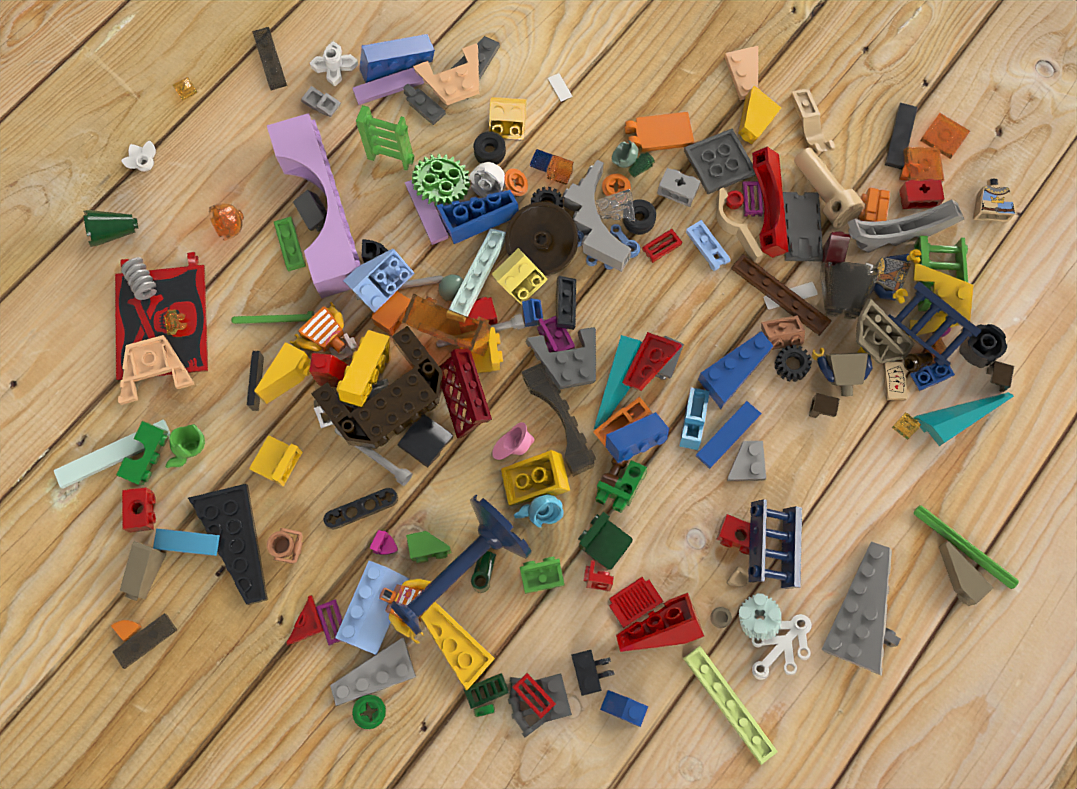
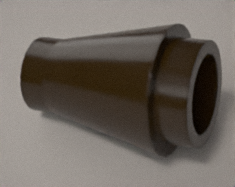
[903,352,933,372]

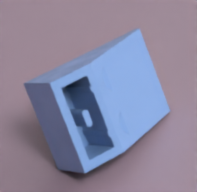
[343,249,415,313]

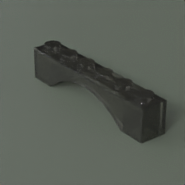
[522,362,596,477]

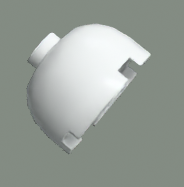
[469,162,505,198]

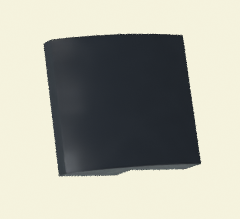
[397,414,453,468]

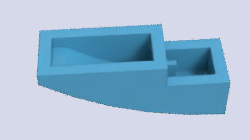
[679,387,710,450]
[153,529,220,556]

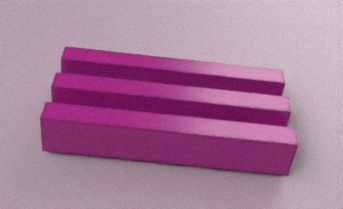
[742,181,763,217]
[316,599,343,646]

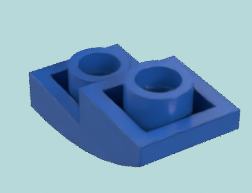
[910,362,955,391]

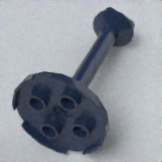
[390,495,531,635]

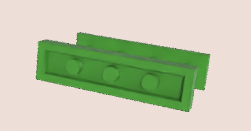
[356,105,415,170]
[914,236,968,312]

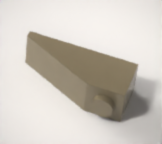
[939,541,993,606]

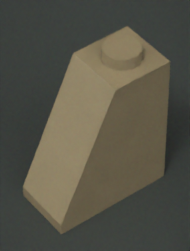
[120,541,166,601]

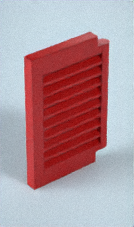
[609,577,664,628]

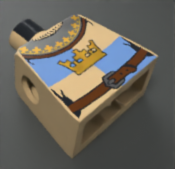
[973,178,1016,222]

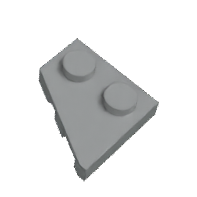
[727,441,766,481]

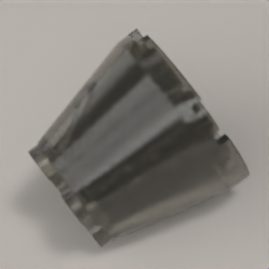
[820,262,879,319]

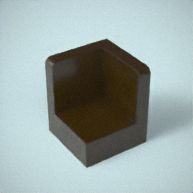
[986,361,1014,392]
[809,393,840,418]

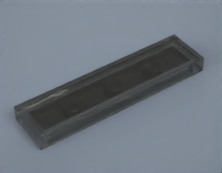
[252,27,287,90]

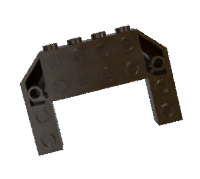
[311,326,443,449]

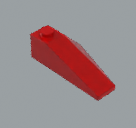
[616,592,704,652]

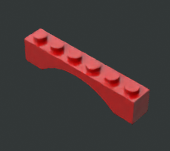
[752,146,789,258]

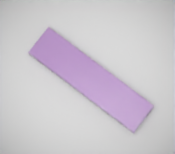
[352,67,424,105]
[405,180,449,245]

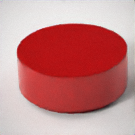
[725,190,744,209]

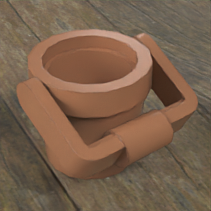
[267,528,303,564]

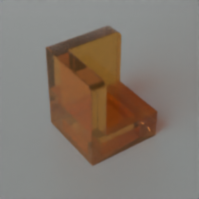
[547,155,574,185]

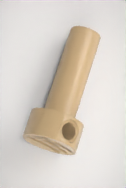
[794,148,865,228]

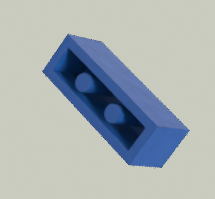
[605,412,669,463]

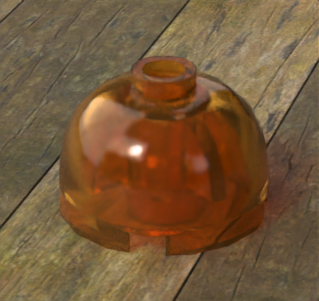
[209,203,244,241]

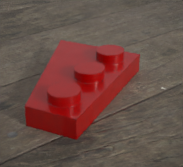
[622,332,682,391]

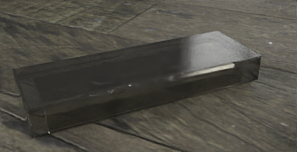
[112,613,177,669]

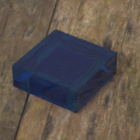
[530,149,553,172]

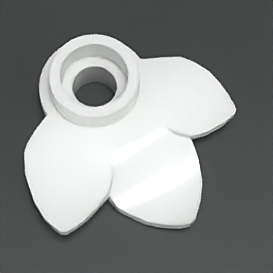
[122,141,156,171]

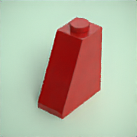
[309,353,350,387]

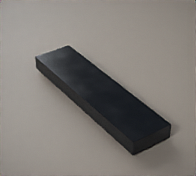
[885,102,918,170]

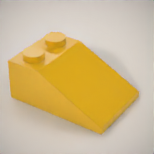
[254,342,311,404]
[501,450,570,506]

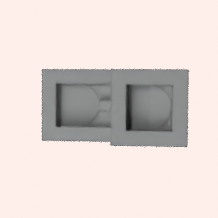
[301,86,341,117]

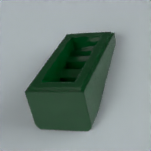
[464,673,510,709]

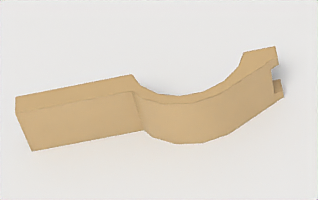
[791,88,835,154]
[716,187,764,264]

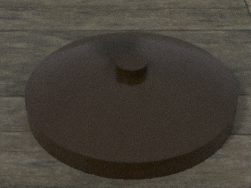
[505,202,579,276]

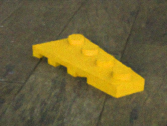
[420,602,495,690]

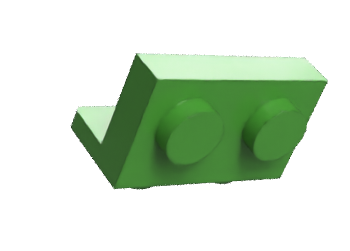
[520,557,565,594]

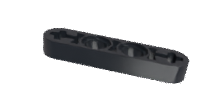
[323,488,398,530]

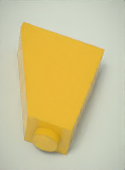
[738,86,781,145]

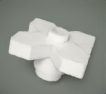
[310,41,358,86]

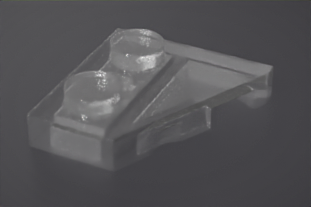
[596,189,635,221]

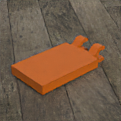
[624,112,694,152]

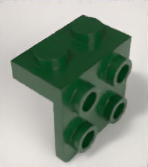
[578,512,633,570]

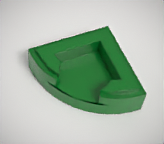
[474,704,495,717]

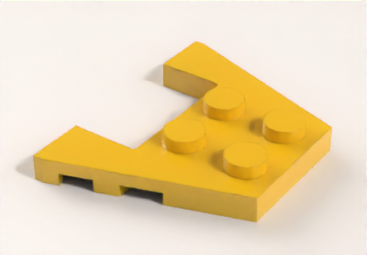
[908,263,973,337]

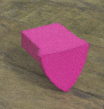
[370,530,398,555]

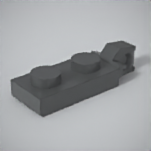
[403,84,446,125]

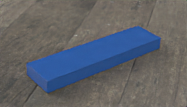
[696,401,762,469]

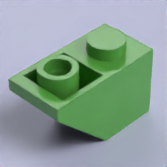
[406,531,452,564]

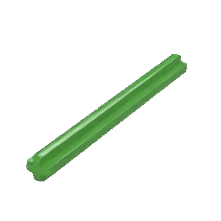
[913,505,1019,589]

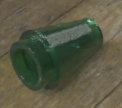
[628,152,655,178]

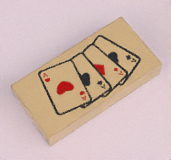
[883,362,908,400]

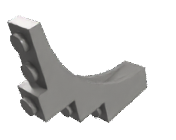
[562,160,631,272]
[848,199,965,253]

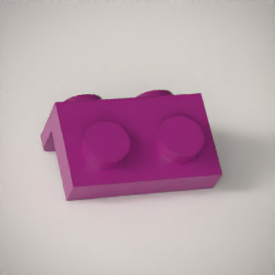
[537,316,575,353]

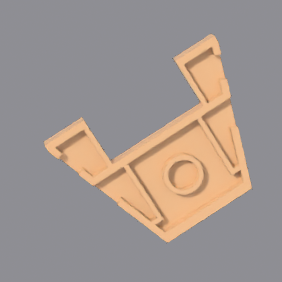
[413,43,480,105]
[118,335,195,405]

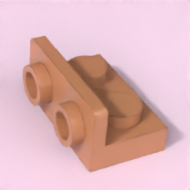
[761,315,805,350]

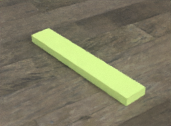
[683,646,778,765]

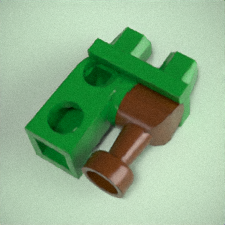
[595,457,647,513]

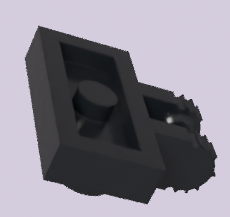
[571,650,615,696]

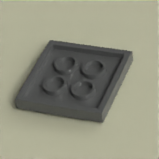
[684,128,756,194]

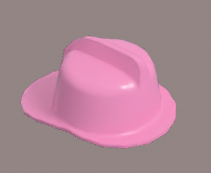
[492,422,535,460]

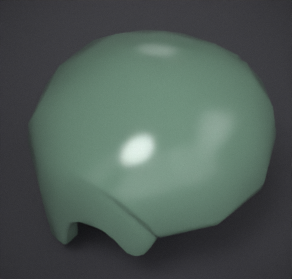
[611,140,639,168]
[438,274,464,302]

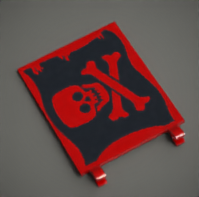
[115,252,208,380]

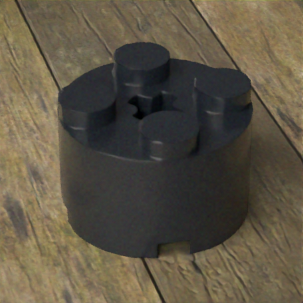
[959,324,1007,368]

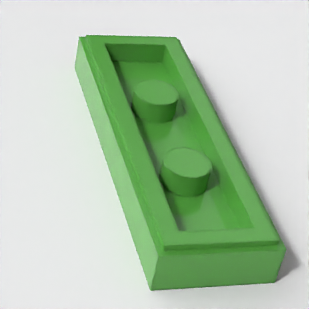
[274,217,306,272]

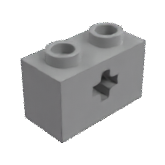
[657,168,701,207]

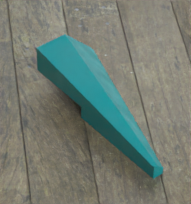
[594,335,642,429]
[913,392,1014,446]

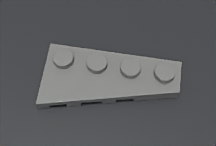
[330,637,416,706]

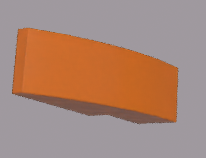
[593,397,652,446]

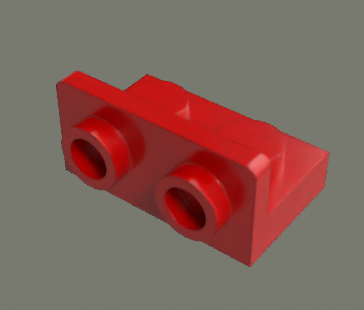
[583,560,614,592]

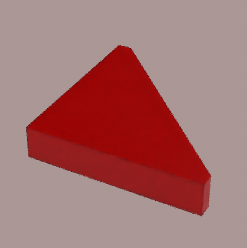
[286,595,324,645]

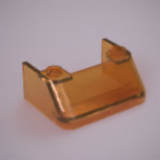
[402,294,491,357]

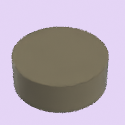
[710,607,732,628]

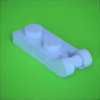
[686,220,730,271]

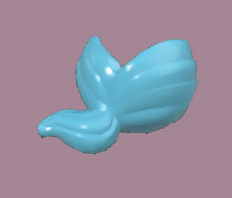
[514,494,564,528]

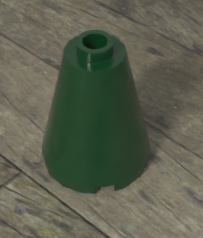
[83,210,139,247]

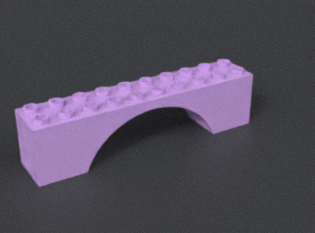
[267,113,360,299]

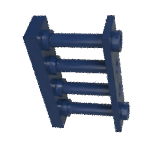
[888,282,981,367]
[748,499,802,589]

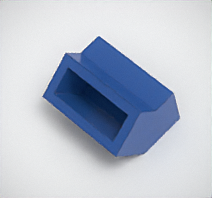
[522,298,544,327]

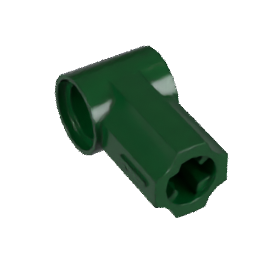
[471,551,496,593]

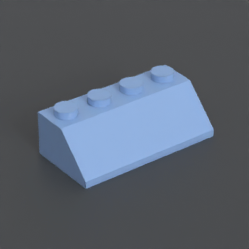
[335,561,409,655]

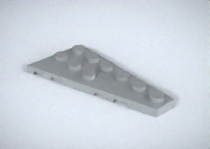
[822,542,892,676]

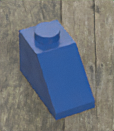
[600,690,648,727]

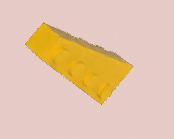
[337,330,391,407]

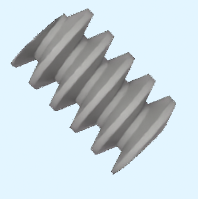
[121,257,157,300]

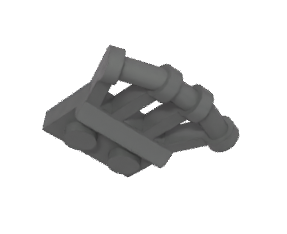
[508,673,572,738]

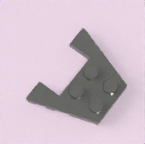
[525,327,596,390]

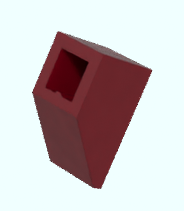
[821,231,851,270]

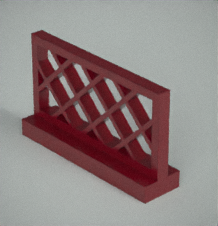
[439,349,492,438]

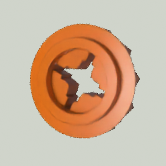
[504,168,528,197]
[602,174,631,201]

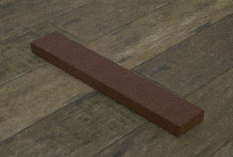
[731,254,832,336]

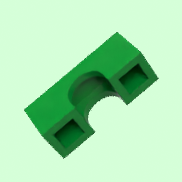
[116,421,169,485]

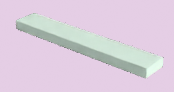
[447,228,506,322]
[54,420,171,489]

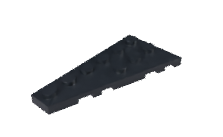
[188,484,268,605]

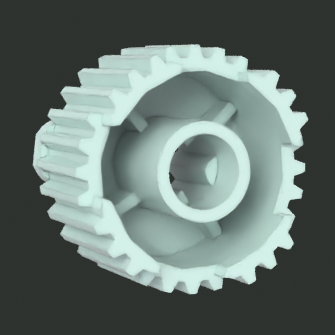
[739,593,782,641]

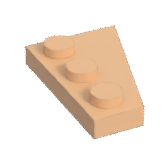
[724,46,758,100]

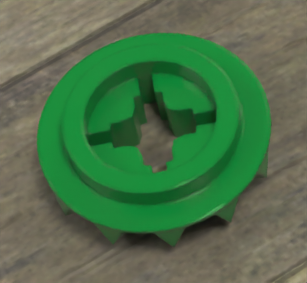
[352,695,386,729]

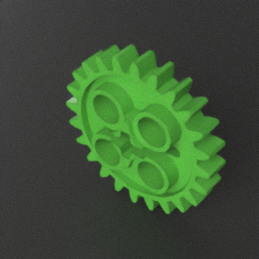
[412,154,470,206]

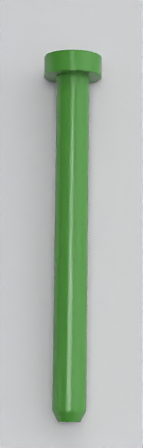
[231,311,315,324]

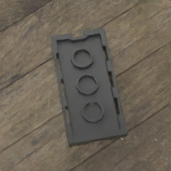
[783,192,823,262]

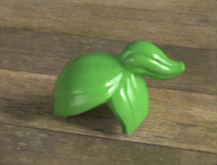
[165,424,205,468]

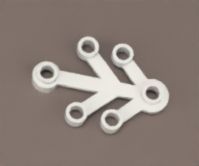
[752,614,812,680]

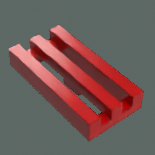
[642,229,683,263]
[512,673,556,719]

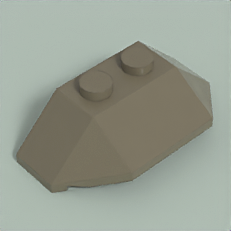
[856,299,914,363]

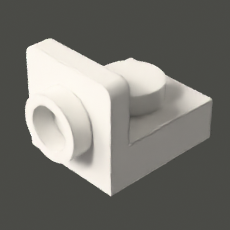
[329,333,358,362]

